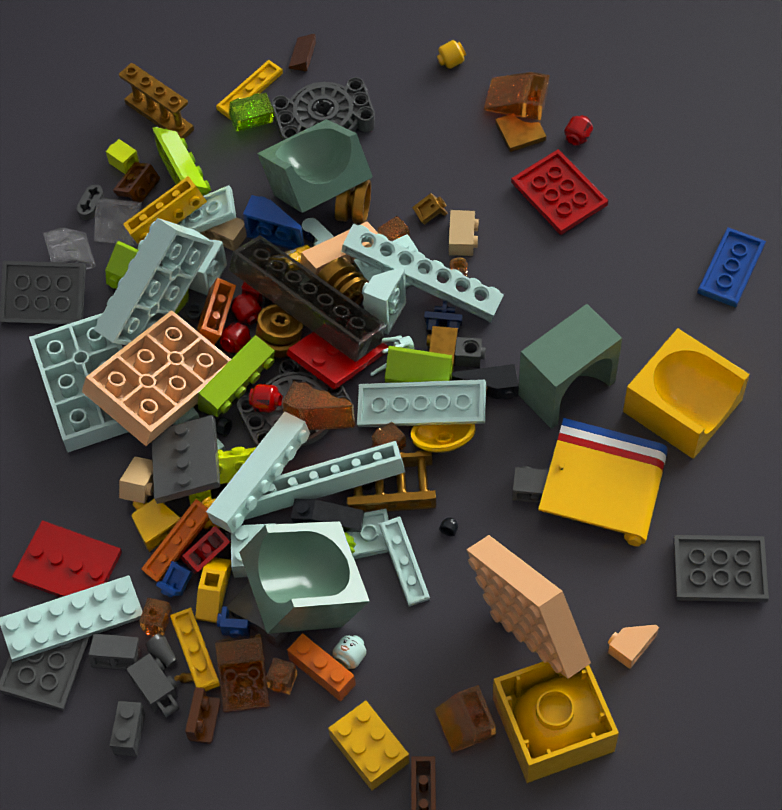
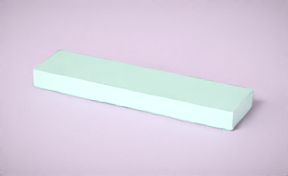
[379,517,430,607]

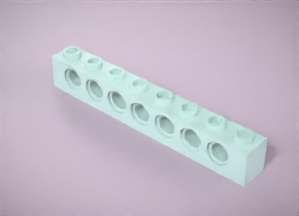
[341,224,504,322]

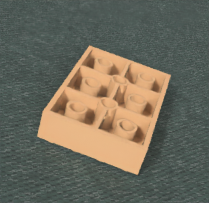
[82,310,231,446]
[466,535,591,679]

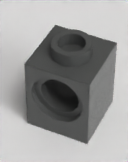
[455,337,486,368]

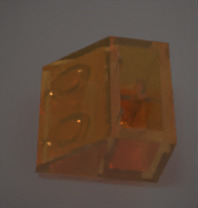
[435,685,496,752]

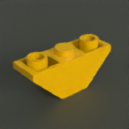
[195,557,232,623]

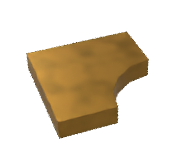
[495,113,546,152]

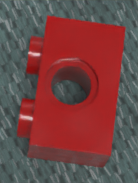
[180,525,230,574]

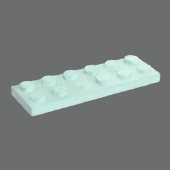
[357,380,486,427]
[0,575,144,662]

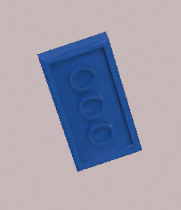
[697,227,766,308]

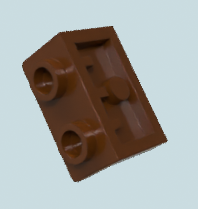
[113,162,160,205]
[185,687,221,744]

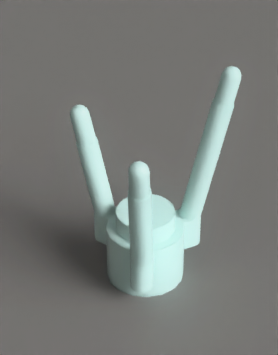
[365,335,414,376]

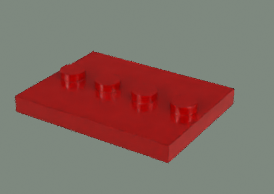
[511,149,609,235]
[287,313,389,390]
[12,520,122,598]

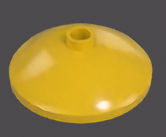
[411,424,476,453]

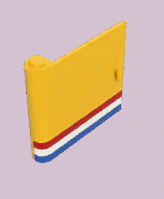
[538,418,668,546]

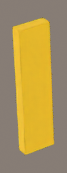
[216,60,283,120]
[170,608,220,691]

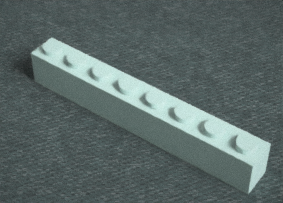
[244,441,405,520]

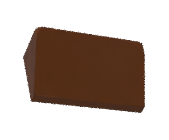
[289,34,316,71]

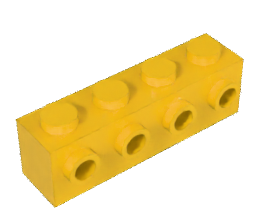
[123,176,207,245]

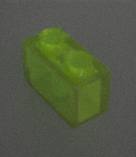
[229,93,274,132]

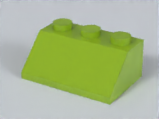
[385,346,452,383]

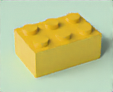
[328,700,410,791]

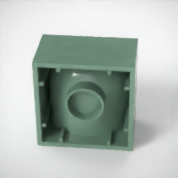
[257,119,373,213]
[518,304,622,429]
[239,522,370,634]

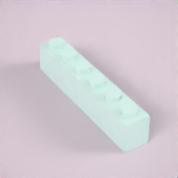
[206,412,310,534]

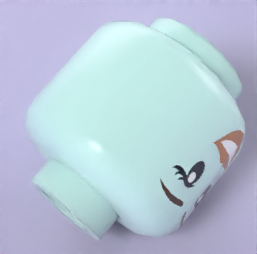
[332,635,367,670]

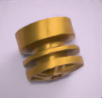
[314,257,369,313]

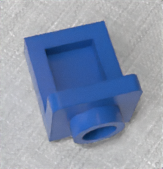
[156,561,194,598]
[217,606,250,639]

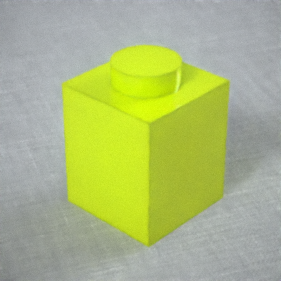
[106,139,139,174]

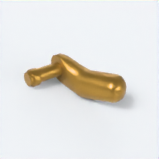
[174,673,194,683]

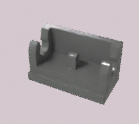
[89,634,140,670]

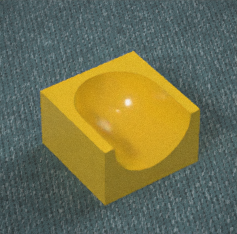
[623,328,750,459]
[493,662,619,783]

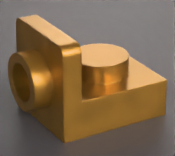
[412,193,448,225]

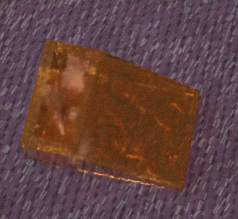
[484,72,550,120]
[282,381,355,430]
[215,634,270,712]

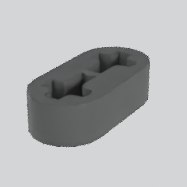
[77,185,105,220]

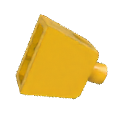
[131,499,180,552]

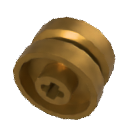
[335,180,371,224]
[255,304,303,358]

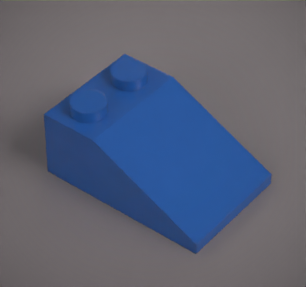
[243,195,304,250]

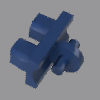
[424,300,463,333]

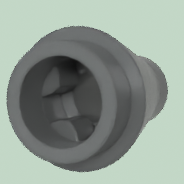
[145,633,178,668]

